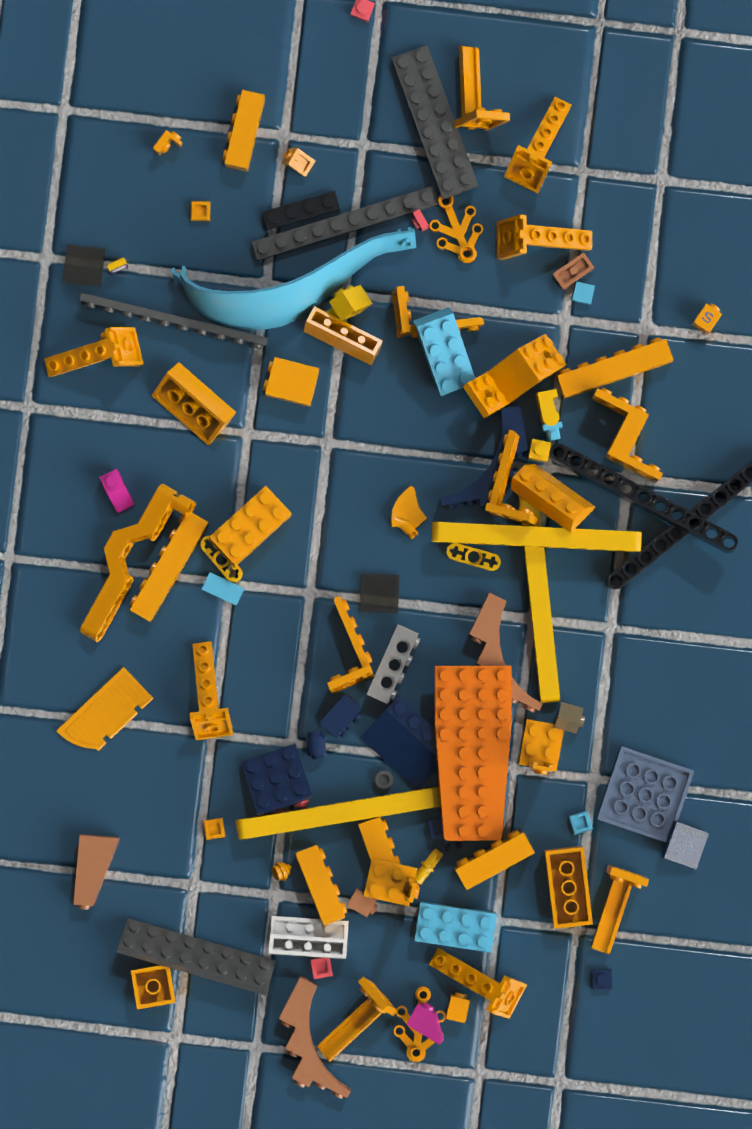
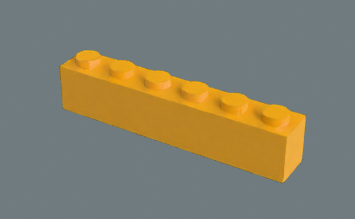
[556,337,674,399]
[129,513,209,622]

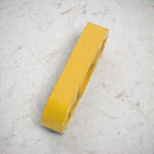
[201,536,243,583]
[446,543,501,571]

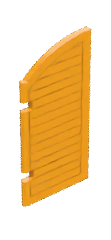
[56,667,154,751]

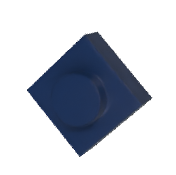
[592,969,612,990]

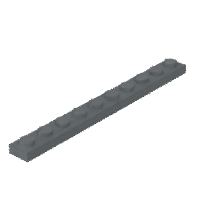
[252,186,439,261]
[80,293,268,349]

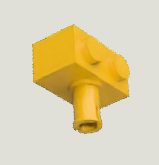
[326,285,373,321]

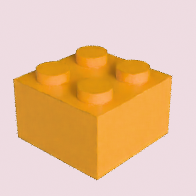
[131,965,176,1010]

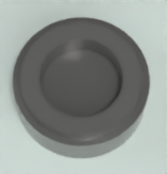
[374,770,393,790]

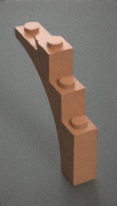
[468,593,543,713]
[279,975,351,1099]

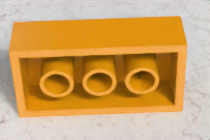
[209,486,292,568]
[454,829,535,890]
[544,846,593,929]

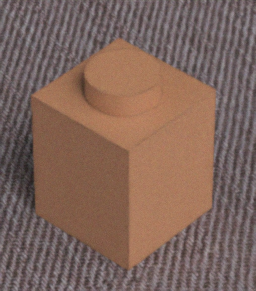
[347,888,378,917]

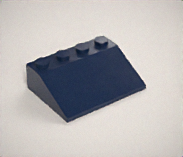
[360,695,437,790]

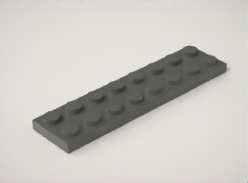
[392,46,478,200]
[117,918,276,995]

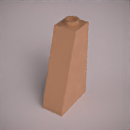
[73,834,120,909]

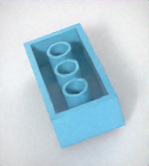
[413,307,475,396]
[414,901,497,953]

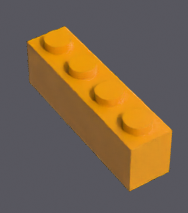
[222,90,265,172]
[303,306,383,366]
[358,817,401,864]
[295,845,347,927]

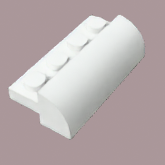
[269,916,349,959]

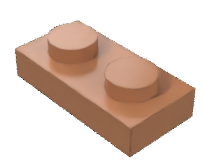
[552,253,595,290]

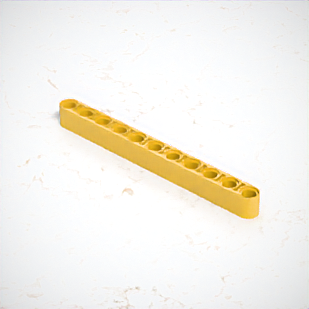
[519,496,560,703]
[431,522,642,552]
[235,786,440,840]

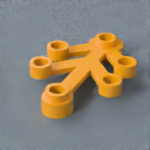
[429,195,483,263]
[393,986,446,1062]

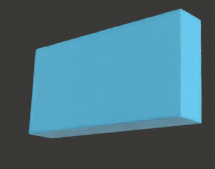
[202,572,245,606]

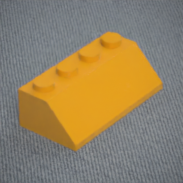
[151,362,236,446]
[511,464,595,533]

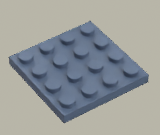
[597,746,694,842]

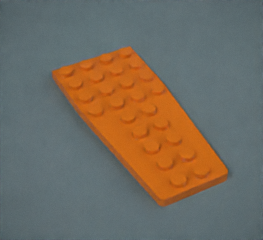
[434,666,512,841]

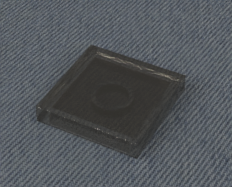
[63,245,106,287]
[360,574,400,613]

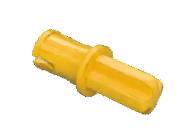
[415,848,443,885]

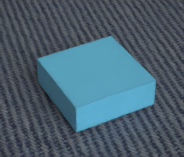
[572,281,595,305]
[569,811,593,835]

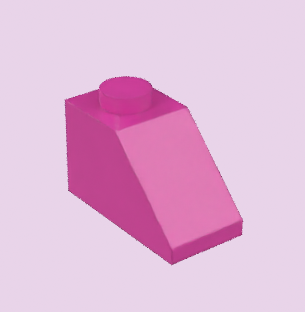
[99,469,135,513]
[406,1002,444,1045]

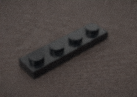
[262,191,340,231]

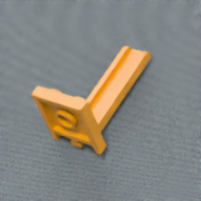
[454,46,510,131]
[504,97,572,194]
[497,215,592,260]
[392,286,484,338]
[44,327,144,377]
[485,430,538,526]
[327,596,374,694]
[190,641,234,740]
[518,719,564,775]
[364,858,420,906]
[591,864,649,954]
[429,948,527,1019]
[317,976,398,1062]

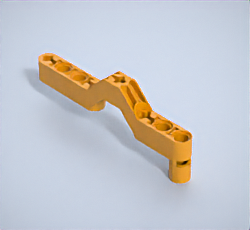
[80,484,196,642]

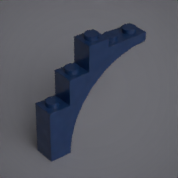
[440,405,529,510]

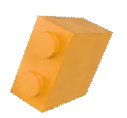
[263,357,319,407]

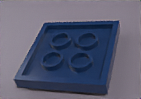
[241,743,313,817]

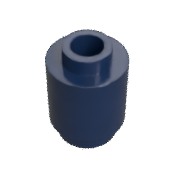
[306,731,327,759]

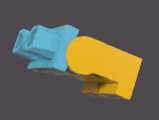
[535,389,563,442]

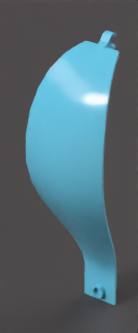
[171,227,417,330]

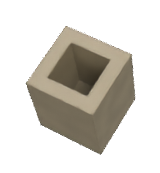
[554,702,585,734]

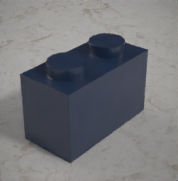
[319,694,362,738]

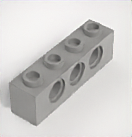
[367,624,420,704]

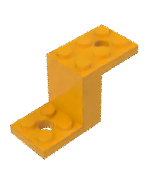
[463,334,567,418]
[591,388,663,483]

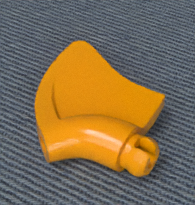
[390,486,427,539]

